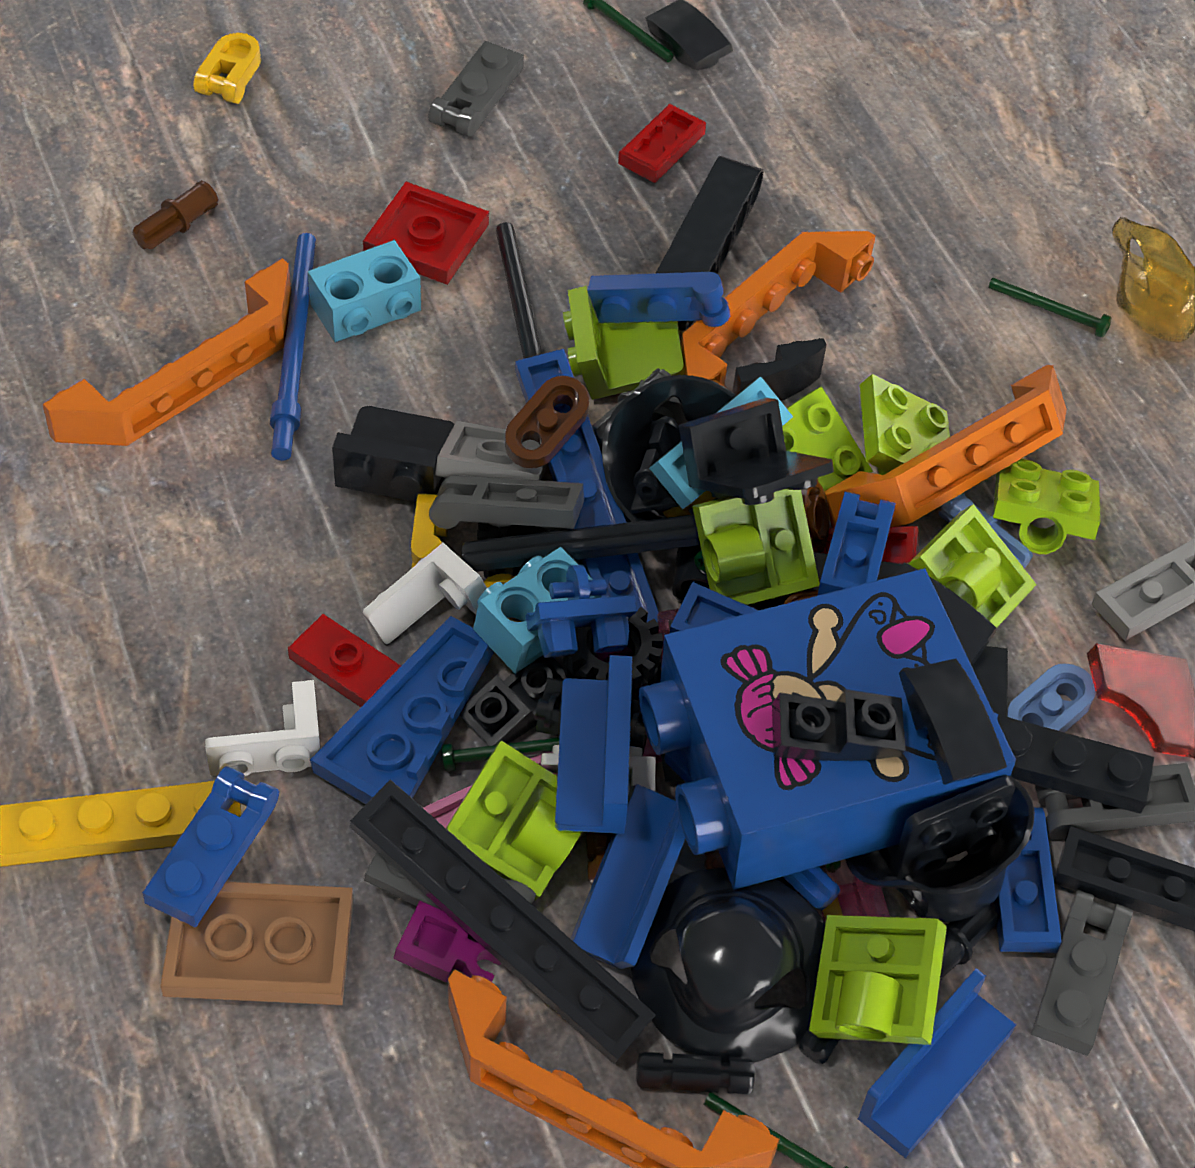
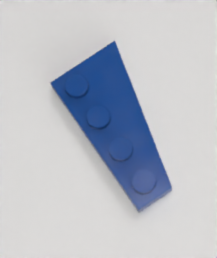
[310,616,494,804]

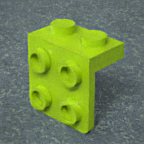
[563,286,685,400]

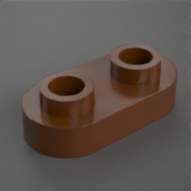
[505,376,589,468]

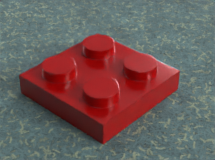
[363,181,489,285]

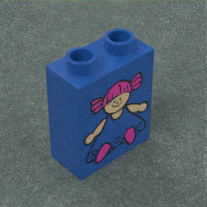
[639,568,1016,890]

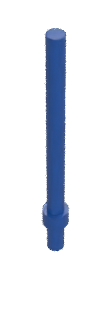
[270,233,316,461]

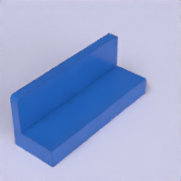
[555,655,632,834]
[570,784,685,969]
[858,968,1016,1159]

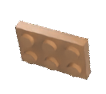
[160,882,354,1005]

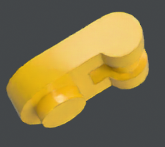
[193,33,261,104]
[411,494,448,568]

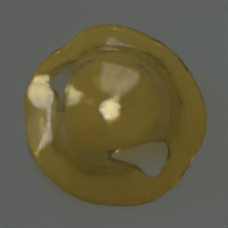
[1112,217,1195,343]

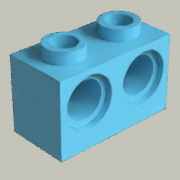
[308,240,421,342]
[473,547,602,674]

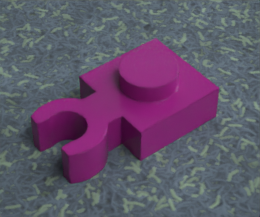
[393,901,501,983]

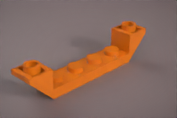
[681,231,876,388]
[43,258,291,446]
[824,365,1067,528]
[448,970,780,1168]

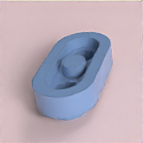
[1007,664,1096,732]

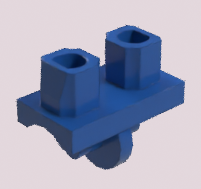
[526,565,637,658]

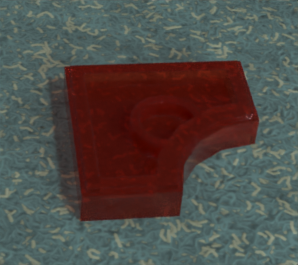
[1086,643,1195,758]

